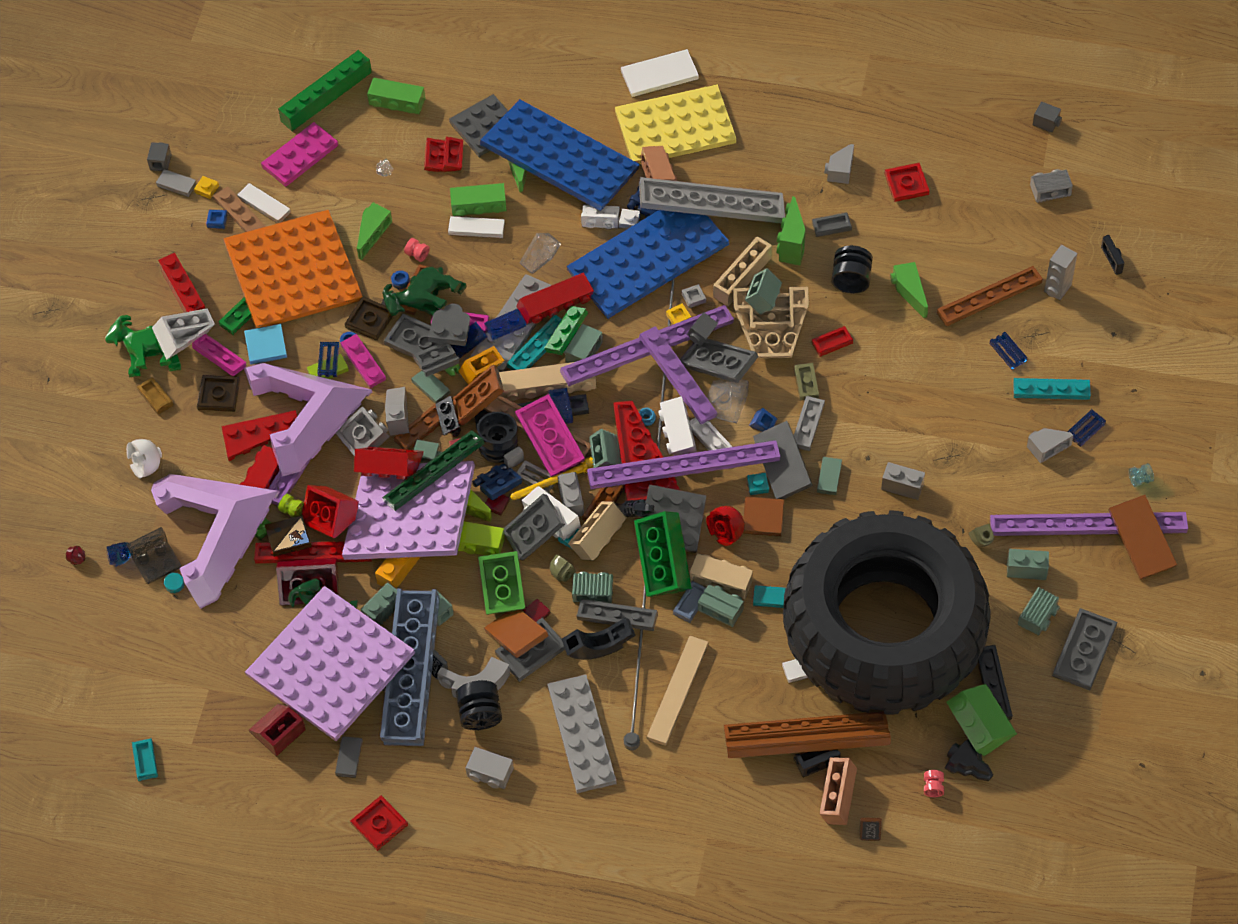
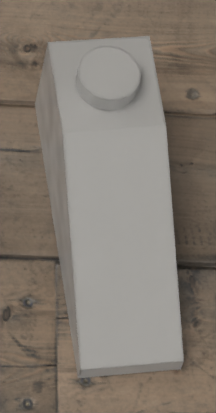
[385,387,409,436]

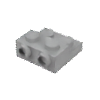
[336,406,390,456]

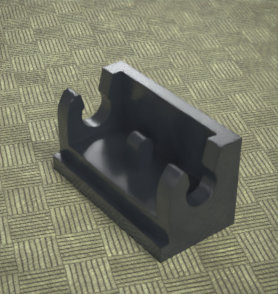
[793,749,841,778]

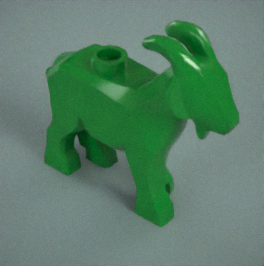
[105,315,181,378]

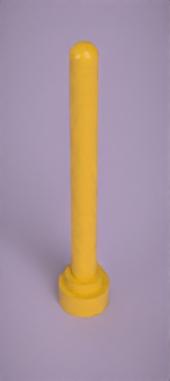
[510,457,594,500]

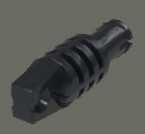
[615,500,655,518]

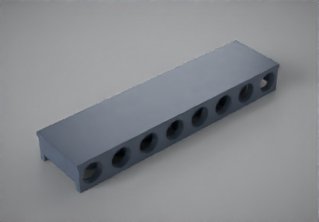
[380,589,440,746]

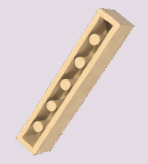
[499,362,596,401]

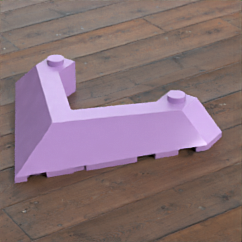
[244,363,372,477]
[151,474,279,609]

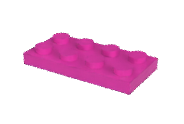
[261,122,339,187]
[515,394,585,477]

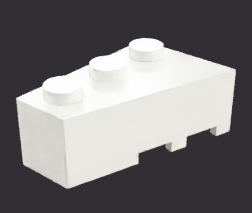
[152,308,215,360]

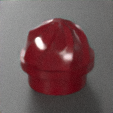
[66,546,86,565]

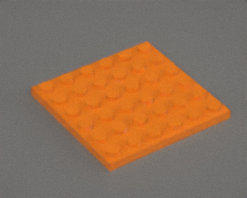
[224,210,363,328]

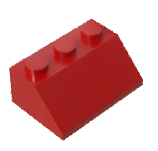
[354,447,424,479]
[302,485,359,538]

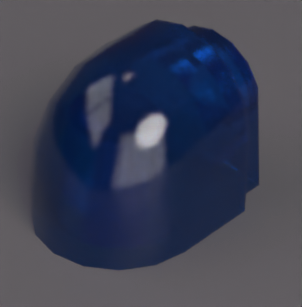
[106,542,131,567]

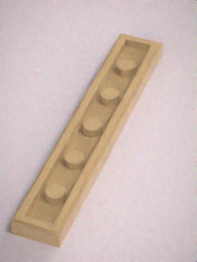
[647,636,708,746]

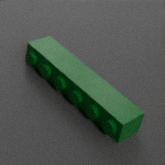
[278,50,372,131]

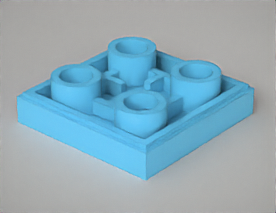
[244,324,287,365]

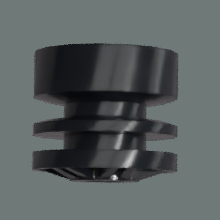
[831,245,873,294]
[477,412,518,463]
[456,680,502,731]

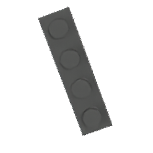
[576,599,658,631]

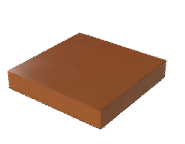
[743,497,784,536]

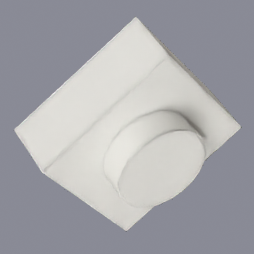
[619,209,640,229]

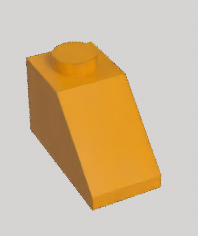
[459,346,505,385]

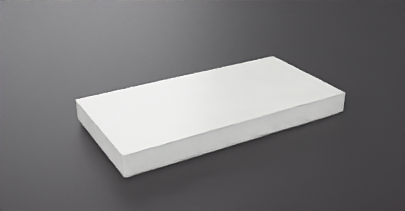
[621,49,699,97]

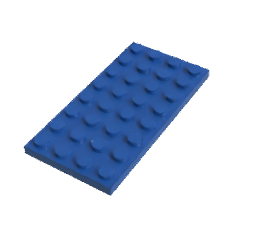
[480,99,640,211]
[567,210,729,319]

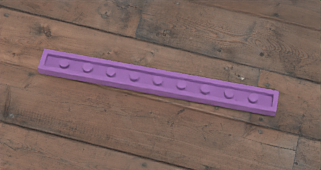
[560,305,734,386]
[587,441,780,489]
[990,512,1188,536]

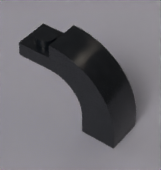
[561,617,636,660]

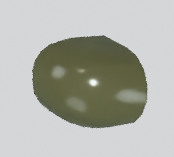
[969,523,994,547]
[550,554,576,582]

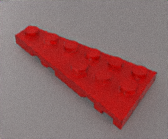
[613,401,682,501]

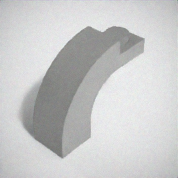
[437,657,510,698]

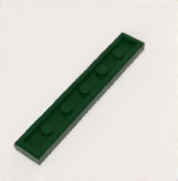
[382,430,485,511]

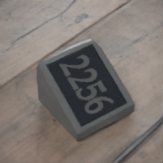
[432,650,448,680]

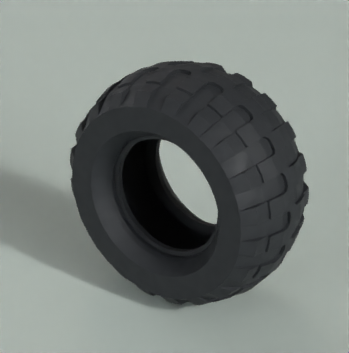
[783,510,991,715]

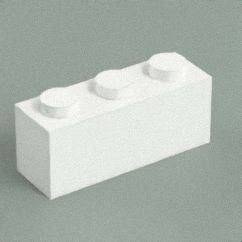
[659,396,697,456]
[522,486,581,540]

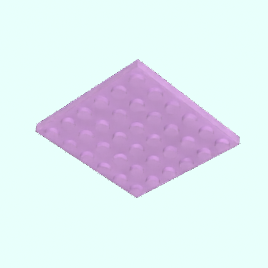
[342,461,475,560]
[245,586,415,741]

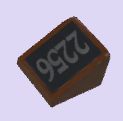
[860,818,882,841]

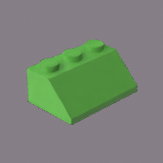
[946,684,1017,756]

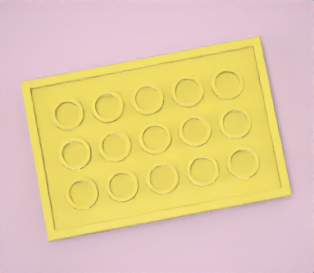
[615,84,736,164]

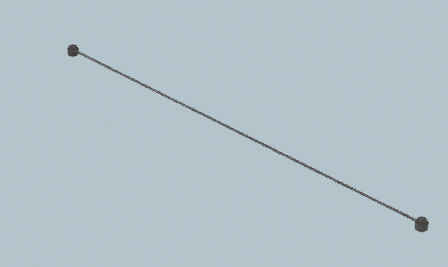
[623,278,675,750]

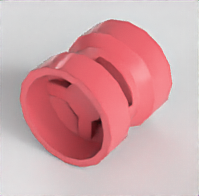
[404,238,430,262]
[924,770,944,797]

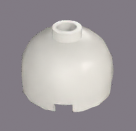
[126,439,162,478]

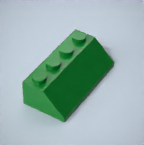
[634,511,692,597]

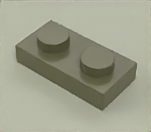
[794,363,819,401]

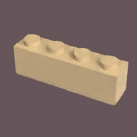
[713,236,772,306]

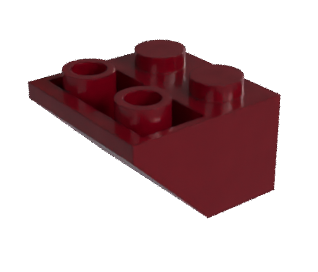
[249,704,306,757]

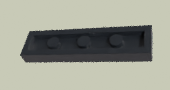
[978,645,1013,720]

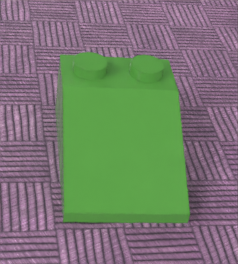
[478,551,525,615]

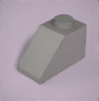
[824,144,854,184]
[1027,428,1073,463]

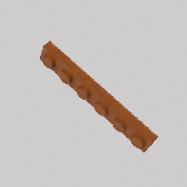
[937,266,1043,327]

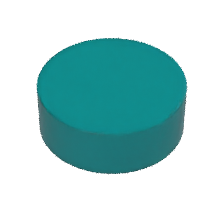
[164,573,184,593]

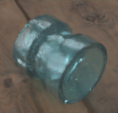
[1128,463,1154,487]

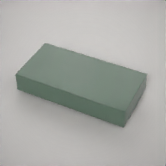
[411,371,451,403]
[817,457,842,495]

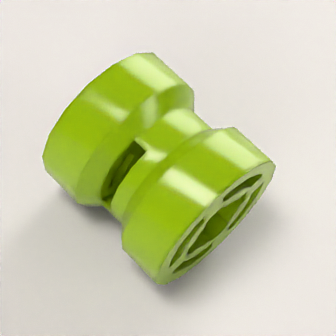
[278,494,304,517]

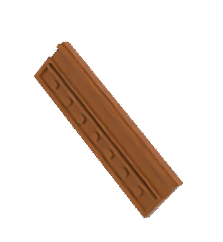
[724,711,891,758]

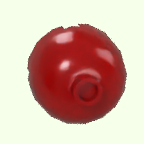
[706,506,745,546]

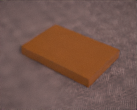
[452,364,504,425]
[484,610,549,658]

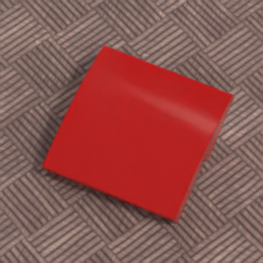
[424,136,463,172]

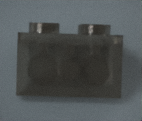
[126,527,181,584]

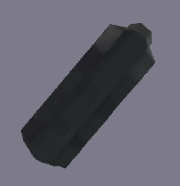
[945,739,994,781]

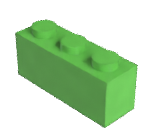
[367,78,425,114]
[450,183,507,216]

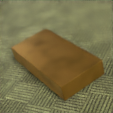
[137,377,174,415]

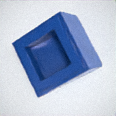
[749,408,777,432]

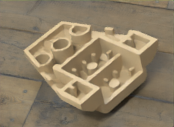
[733,287,809,358]

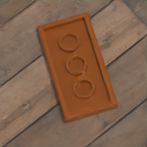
[1108,495,1177,580]

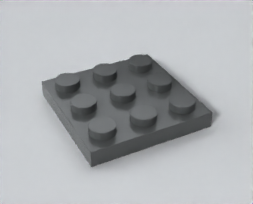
[449,94,508,157]
[643,485,706,553]

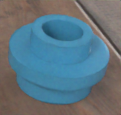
[639,408,656,426]

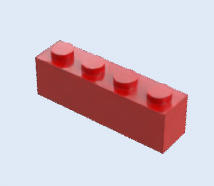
[158,253,205,313]
[516,272,594,325]
[240,445,280,489]

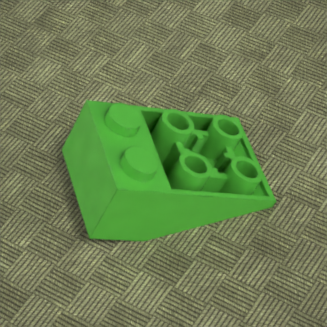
[776,196,806,266]

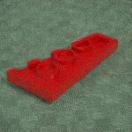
[221,410,297,461]

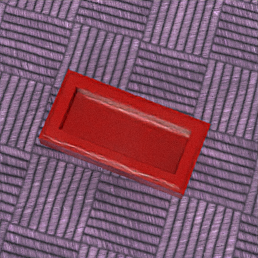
[811,326,853,357]

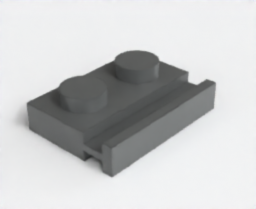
[413,343,460,377]

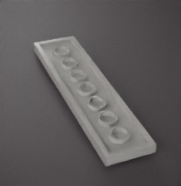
[639,177,785,223]

